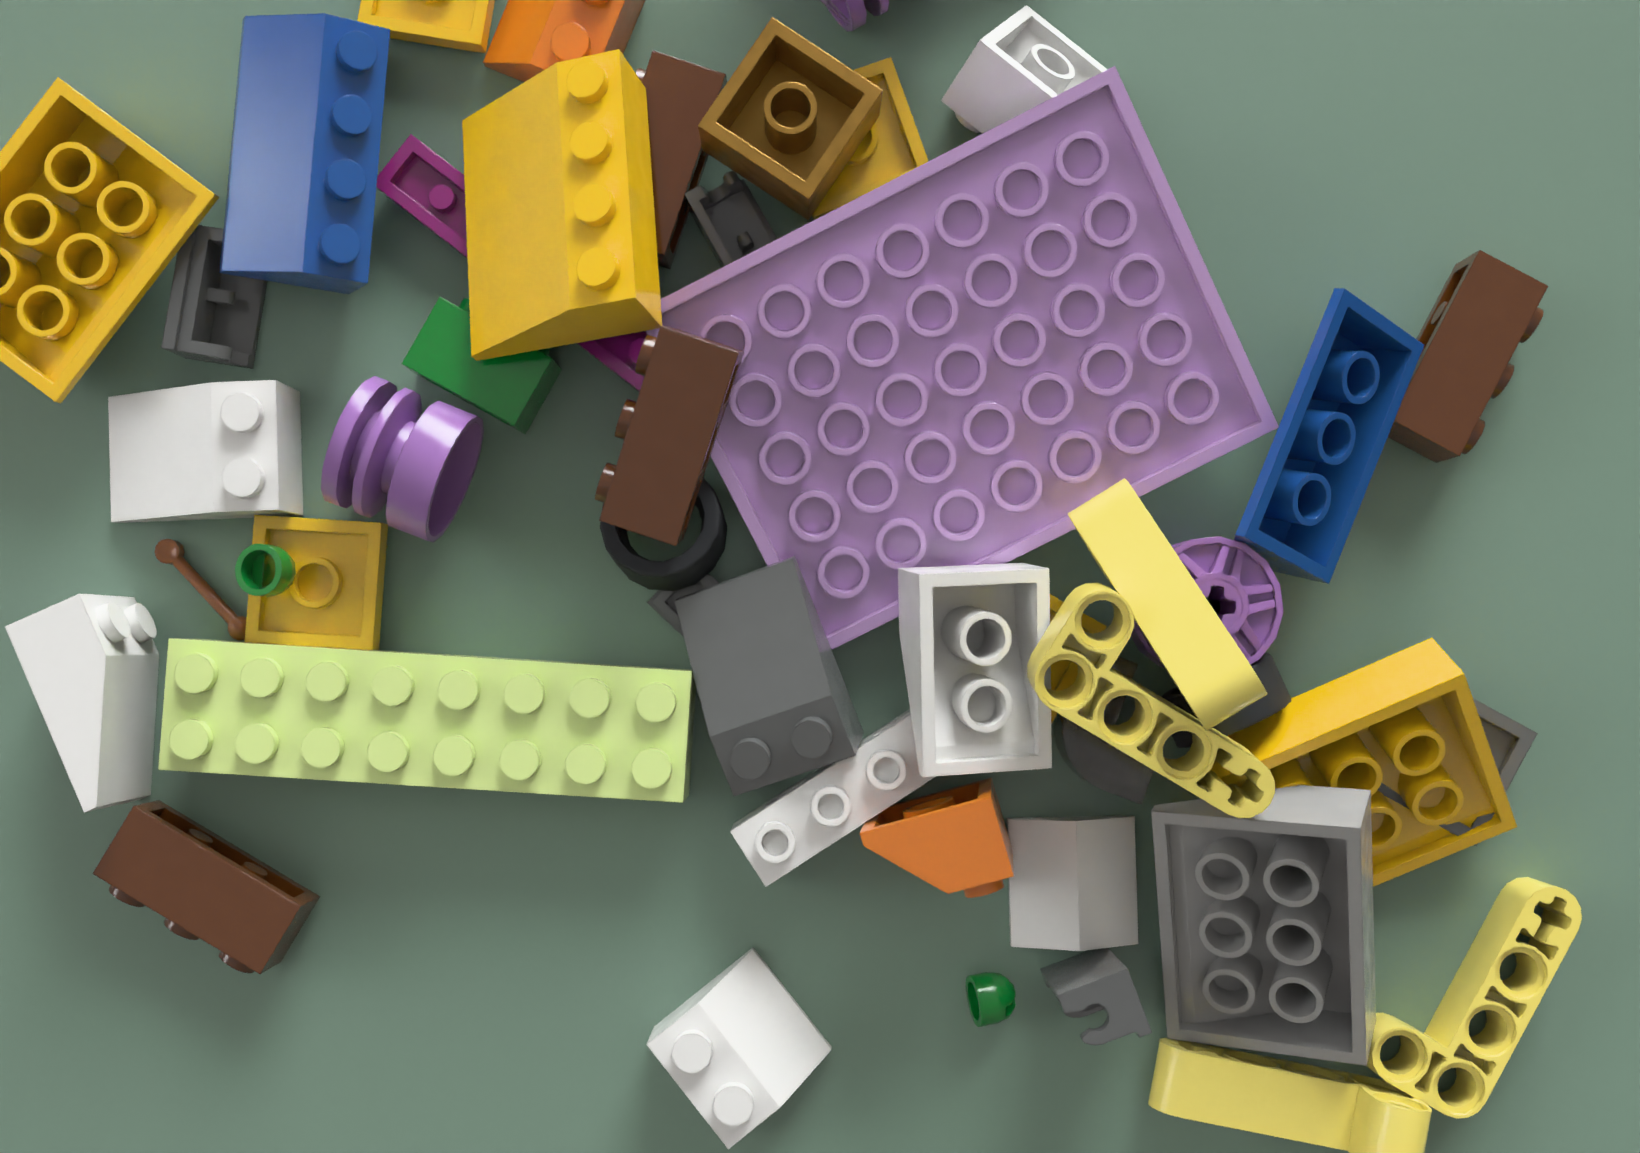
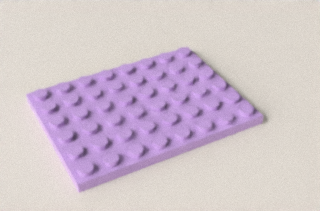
[646,66,1279,650]

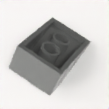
[675,556,864,796]

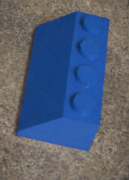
[219,13,390,294]
[1234,288,1424,584]

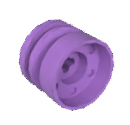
[321,376,484,542]
[1131,536,1284,668]

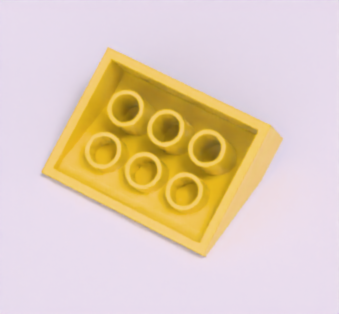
[462,49,662,361]
[0,77,219,404]
[1211,638,1517,887]

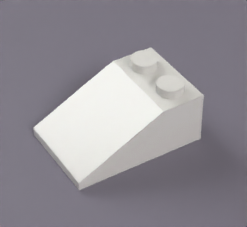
[108,380,303,523]
[898,563,1052,777]
[5,594,159,813]

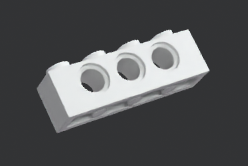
[730,709,936,887]

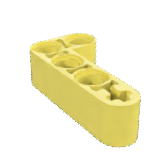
[1067,478,1267,731]
[1027,583,1275,818]
[1367,877,1582,1119]
[1148,1038,1432,1153]

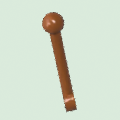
[155,539,246,641]

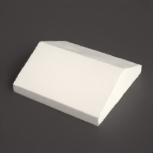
[1007,815,1138,951]

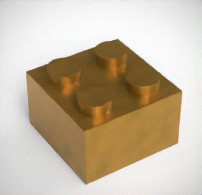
[698,17,883,220]

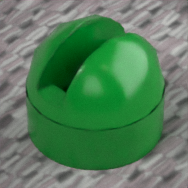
[235,544,296,597]
[966,972,1016,1027]

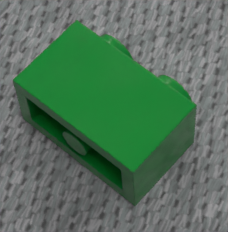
[402,297,562,434]

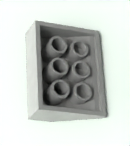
[1151,785,1376,1066]

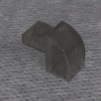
[1053,656,1154,804]

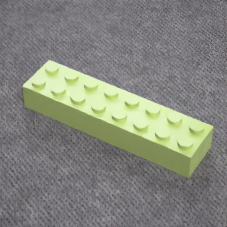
[158,638,696,803]

